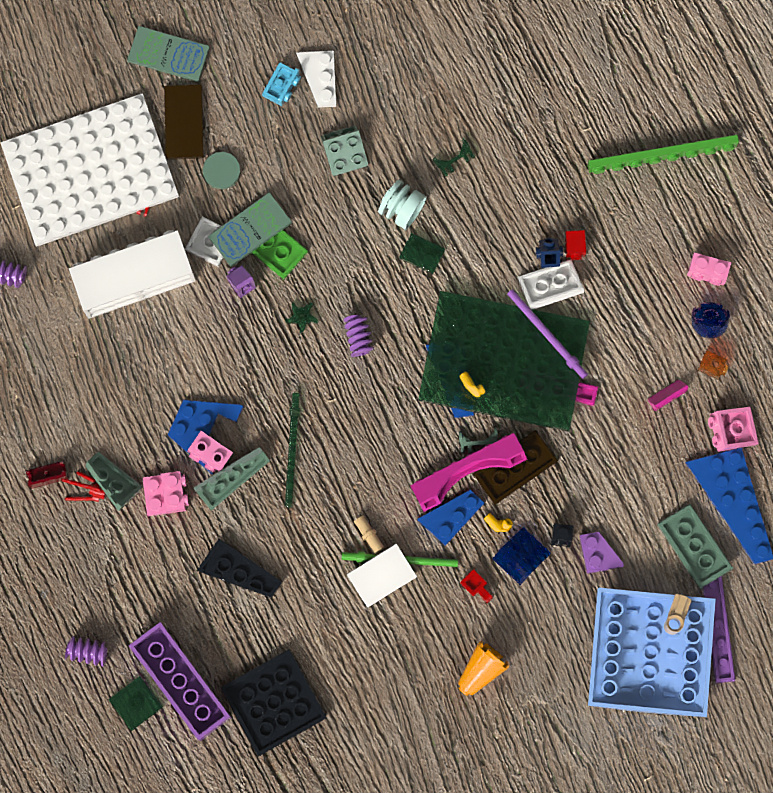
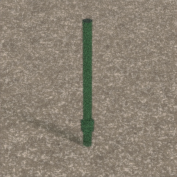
[285,393,301,508]

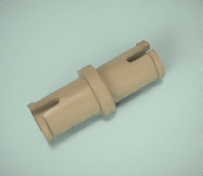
[354,515,385,554]

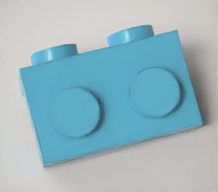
[262,62,301,106]

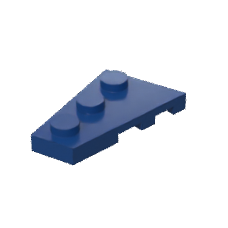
[417,490,484,546]

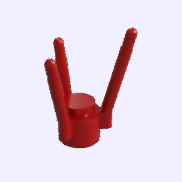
[62,471,106,502]

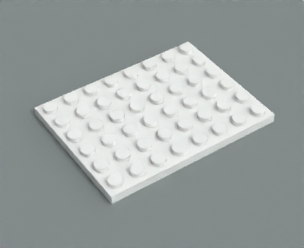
[0,94,179,247]

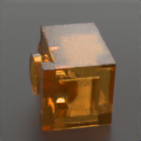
[697,350,729,379]

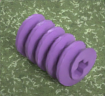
[0,260,27,288]
[343,315,374,357]
[65,636,108,667]

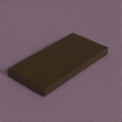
[164,84,204,160]
[473,430,558,505]

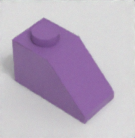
[226,266,256,298]

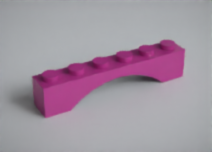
[410,433,527,512]

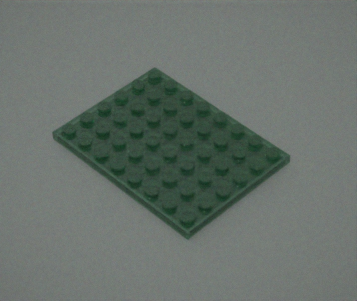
[418,291,590,431]

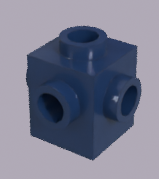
[536,238,563,268]

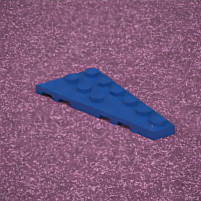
[685,448,773,565]

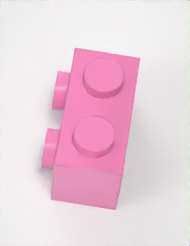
[687,253,731,286]
[187,431,233,473]

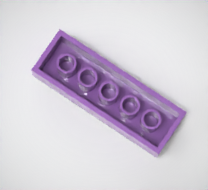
[129,622,232,741]

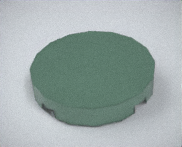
[203,152,240,189]

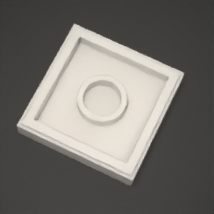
[185,216,223,267]

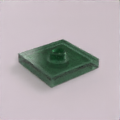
[109,676,164,731]

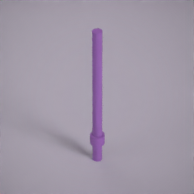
[507,289,588,379]

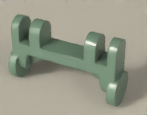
[459,428,498,454]

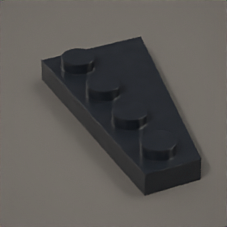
[197,539,283,599]

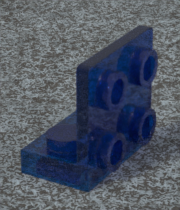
[492,527,551,585]

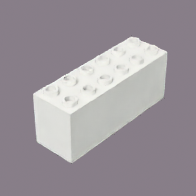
[69,230,196,319]

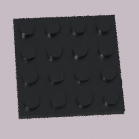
[221,650,327,757]

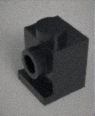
[551,523,573,547]

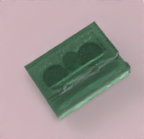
[399,233,445,274]

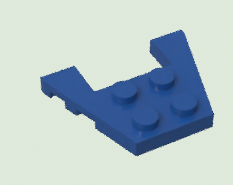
[168,400,244,475]

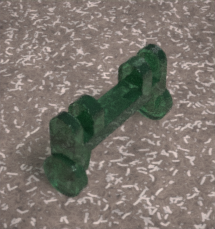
[433,138,475,177]

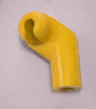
[460,372,485,397]
[484,513,513,532]

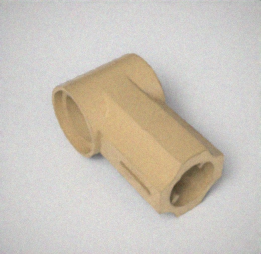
[664,594,692,635]

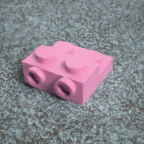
[708,407,758,452]
[143,471,189,516]

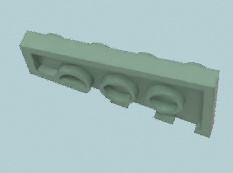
[193,447,270,511]

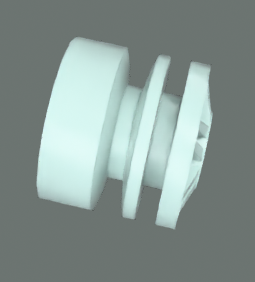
[378,179,427,230]

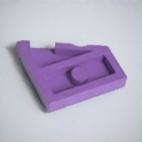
[579,532,624,574]

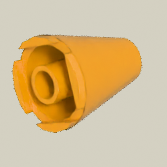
[458,640,510,696]

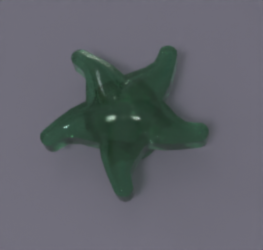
[285,302,318,334]

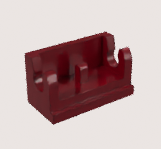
[26,461,69,489]

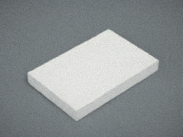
[518,259,584,310]
[347,544,417,608]

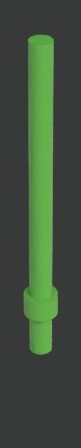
[341,551,458,567]

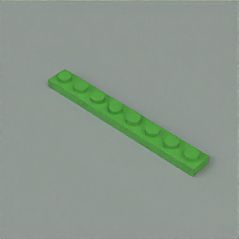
[587,135,739,174]

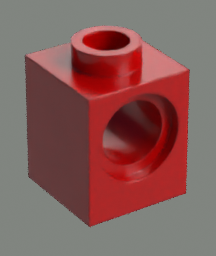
[565,230,586,260]

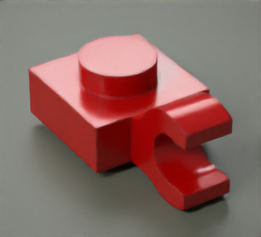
[460,569,493,603]

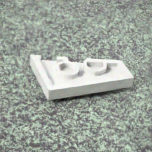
[296,51,336,108]

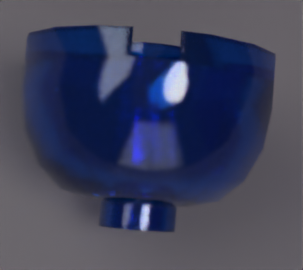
[691,302,730,339]

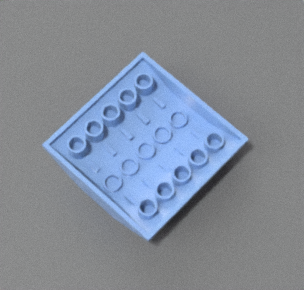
[588,588,715,717]

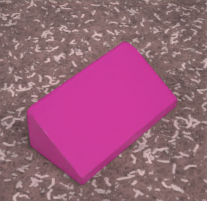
[648,380,689,411]

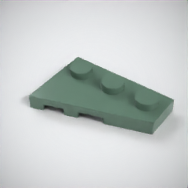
[85,452,143,511]

